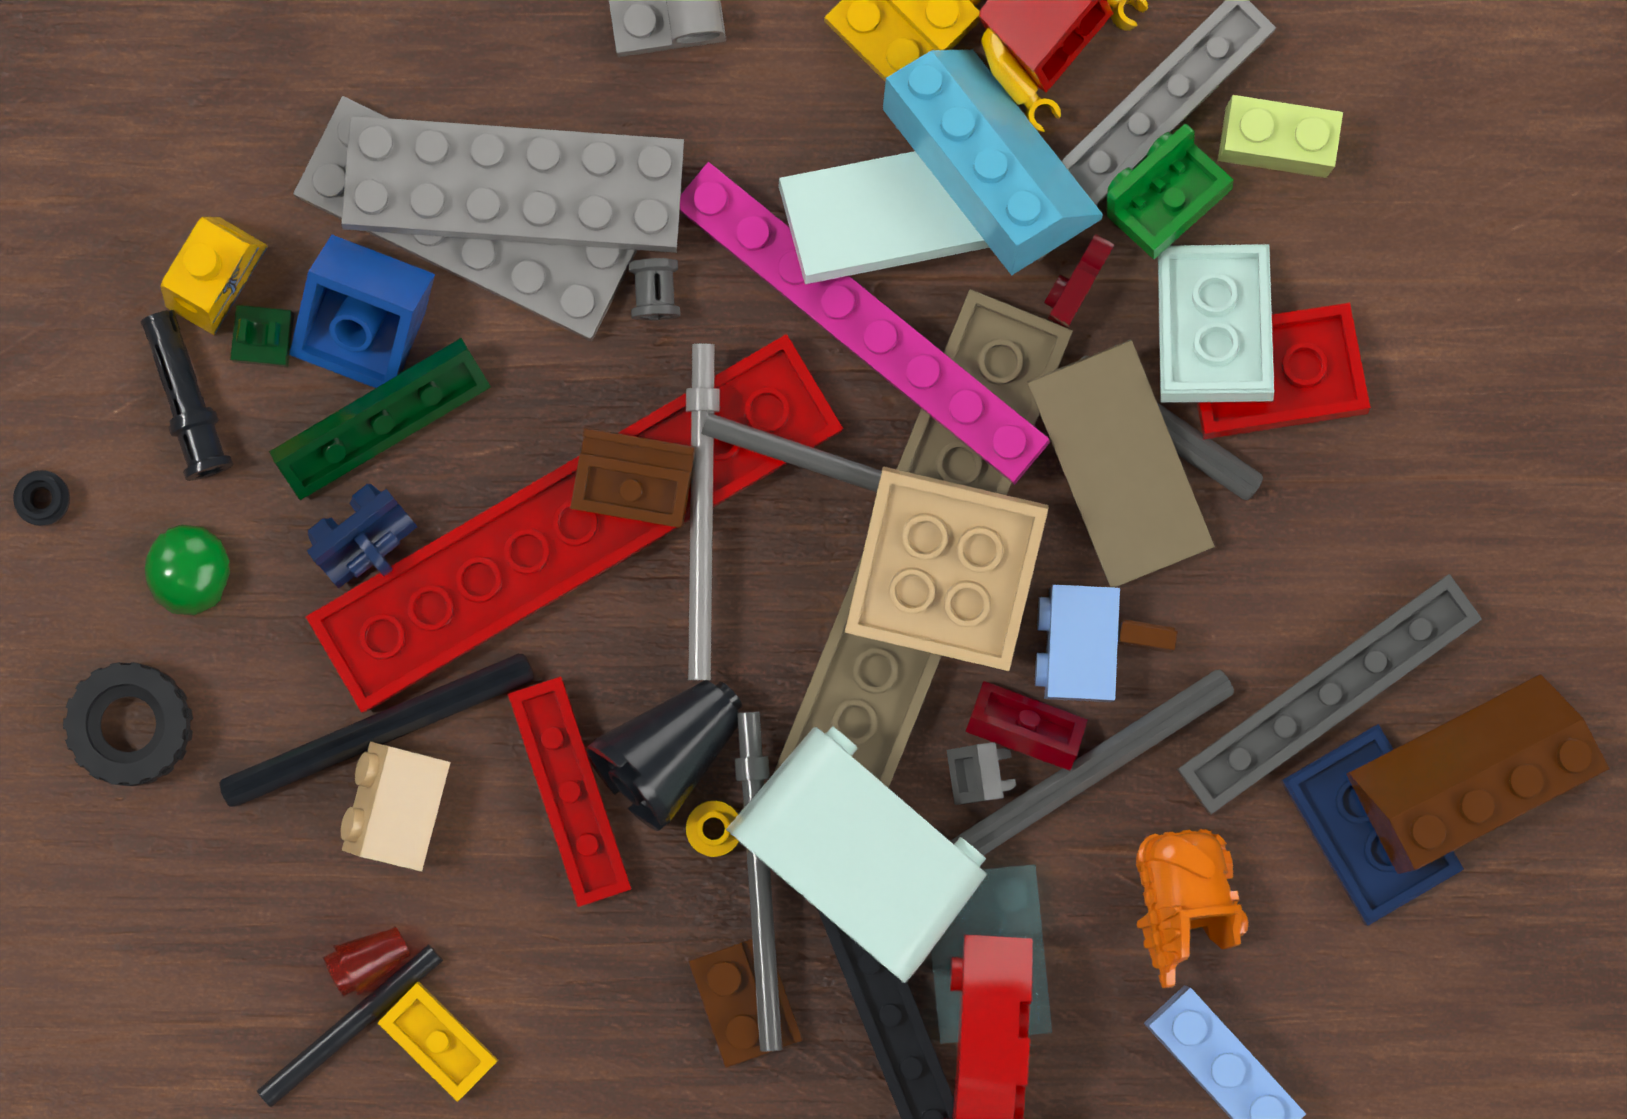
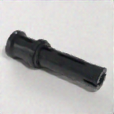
[140,310,234,481]

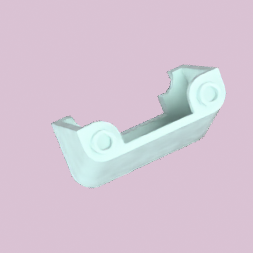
[726,726,987,983]

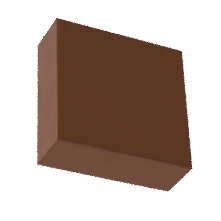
[1118,620,1178,653]

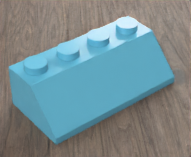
[883,50,1103,276]

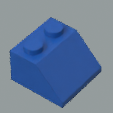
[289,235,435,388]

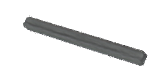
[950,669,1234,855]

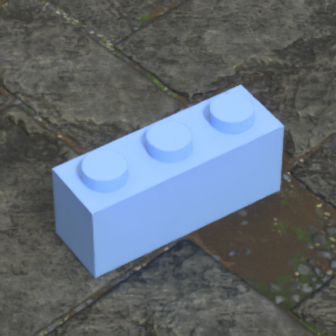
[1144,985,1306,1119]

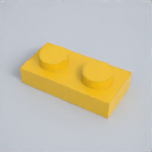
[378,982,499,1102]

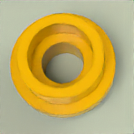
[686,801,739,857]

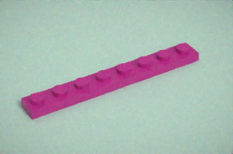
[679,162,1050,485]

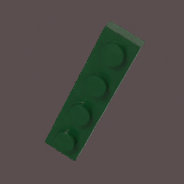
[269,338,491,500]

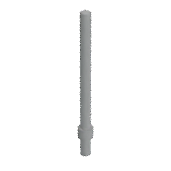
[686,344,720,680]

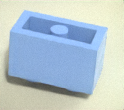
[1035,585,1120,702]

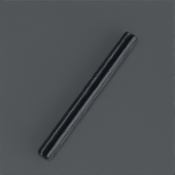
[219,653,534,807]

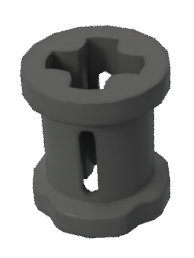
[629,258,681,321]

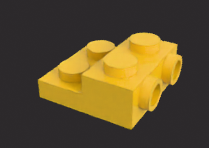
[824,0,981,81]

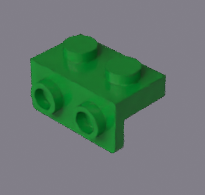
[1107,124,1233,260]

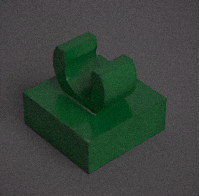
[230,305,294,368]

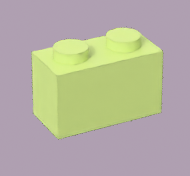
[1218,95,1343,178]

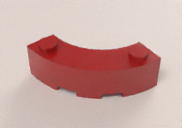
[950,934,1032,1119]

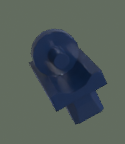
[307,484,417,589]

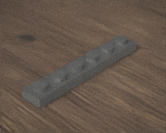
[1176,574,1482,815]

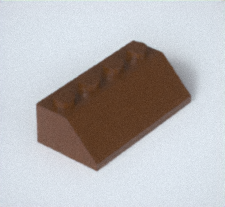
[1346,674,1610,874]

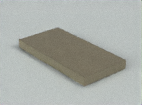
[1027,339,1215,588]

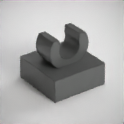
[946,742,1016,805]

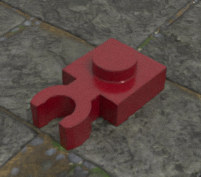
[1044,234,1115,328]

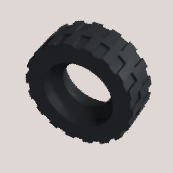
[63,662,193,786]

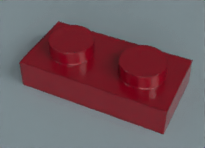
[965,681,1088,771]

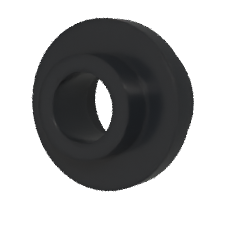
[13,470,70,526]

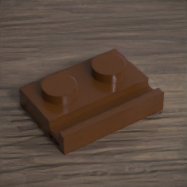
[570,428,697,528]
[688,939,803,1068]

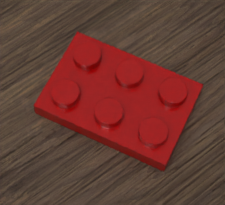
[1197,302,1371,440]

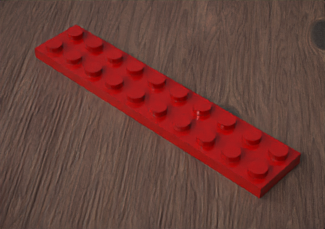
[305,334,843,714]

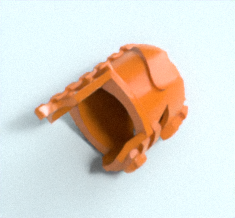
[1136,829,1248,988]

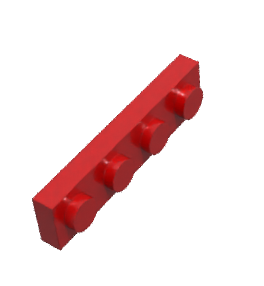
[508,676,632,907]

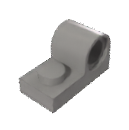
[609,0,726,57]

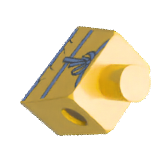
[160,217,268,335]

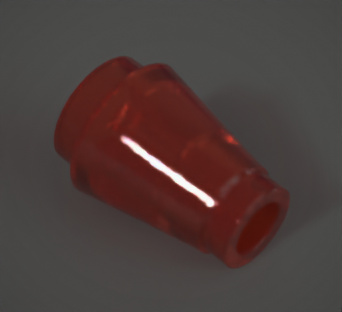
[322,926,411,997]

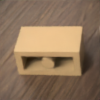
[341,742,450,871]

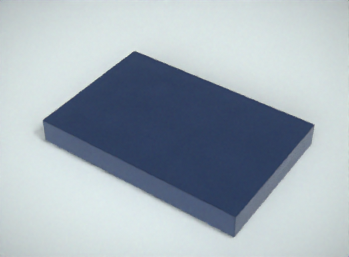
[1280,724,1464,926]

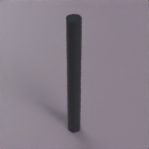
[257,944,443,1107]

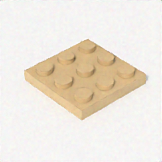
[845,467,1048,671]

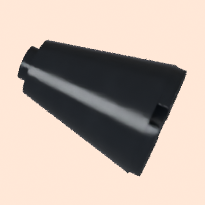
[587,680,742,831]

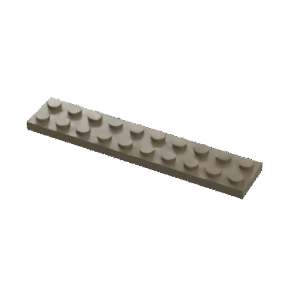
[773,289,1073,788]

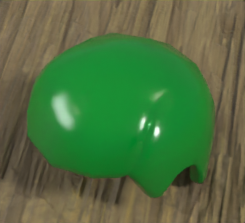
[145,524,230,616]

